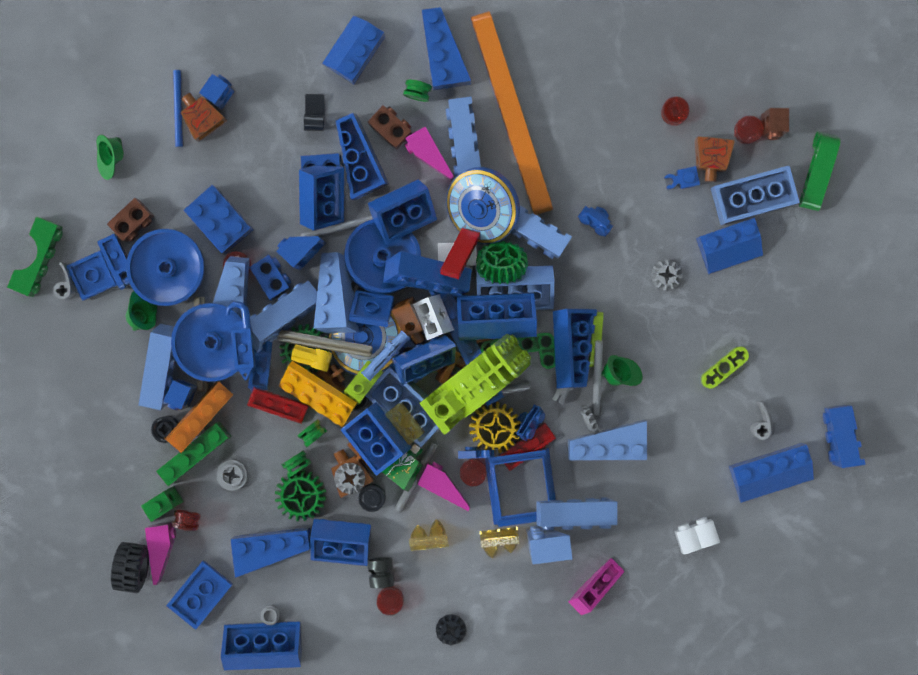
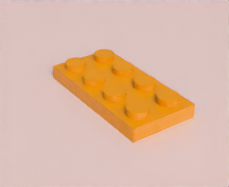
[279,361,357,428]

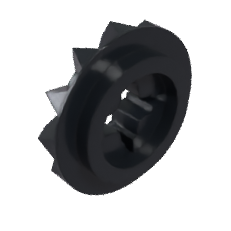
[436,614,466,646]

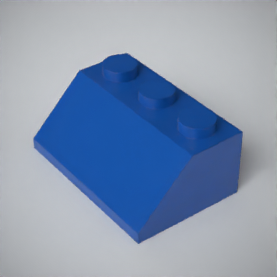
[322,16,385,85]
[299,166,344,231]
[368,179,437,244]
[696,218,763,274]
[276,236,326,270]
[392,335,456,385]
[341,402,412,476]
[310,519,371,566]

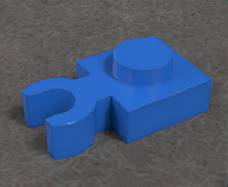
[664,166,700,189]
[458,447,495,459]

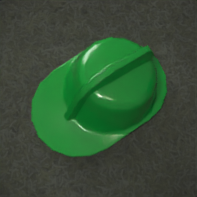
[96,134,124,180]
[125,291,157,331]
[602,355,643,386]

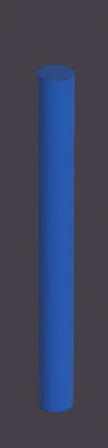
[173,70,183,147]

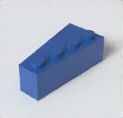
[422,7,471,90]
[336,113,389,200]
[383,251,472,297]
[553,309,597,389]
[230,527,311,578]

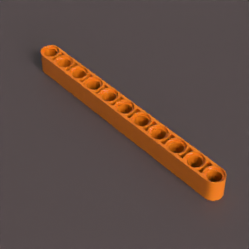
[471,11,553,215]

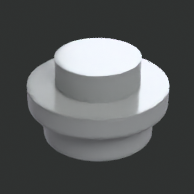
[260,605,280,625]

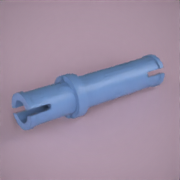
[361,330,411,381]

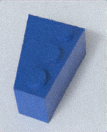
[823,405,866,468]

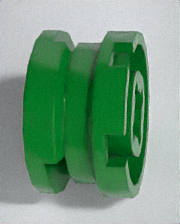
[403,79,432,102]
[297,419,327,448]
[281,450,312,477]

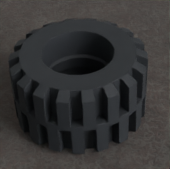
[111,542,149,593]

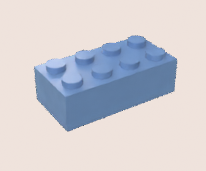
[710,165,800,225]

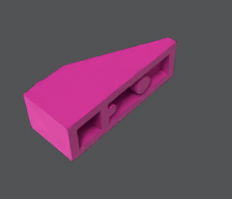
[404,127,454,181]
[417,461,470,511]
[145,522,176,585]
[568,558,625,615]

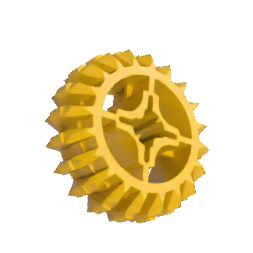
[469,402,521,453]

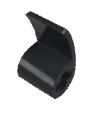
[304,94,325,131]

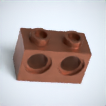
[368,105,412,150]
[761,108,789,140]
[107,198,154,242]

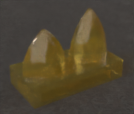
[385,402,425,445]
[409,519,449,551]
[480,527,520,558]

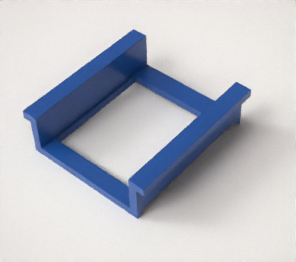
[485,448,556,527]

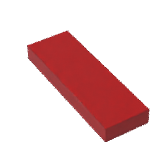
[440,228,480,279]
[247,387,309,424]
[499,423,556,471]

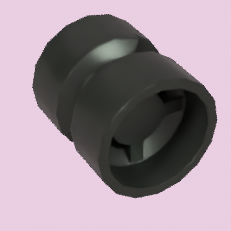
[367,557,394,588]

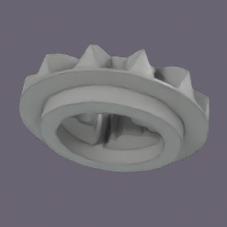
[651,260,682,290]
[580,405,599,434]
[217,460,247,491]
[334,463,365,494]

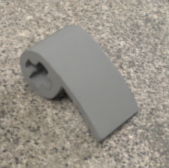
[53,262,76,300]
[750,402,771,440]

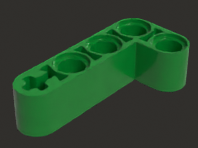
[799,131,841,211]
[480,333,555,369]

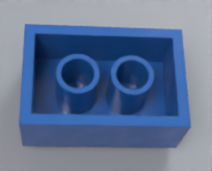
[184,185,254,255]

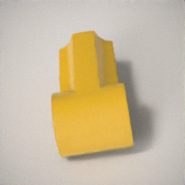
[291,344,332,372]

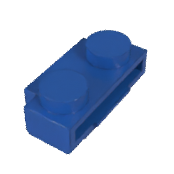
[578,206,613,237]
[516,404,545,441]

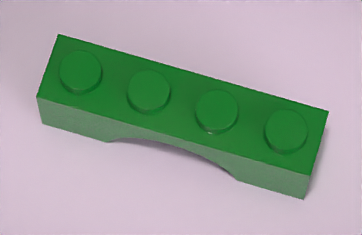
[7,217,63,297]
[156,422,232,486]

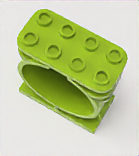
[419,334,531,435]

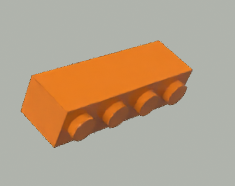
[165,381,234,453]

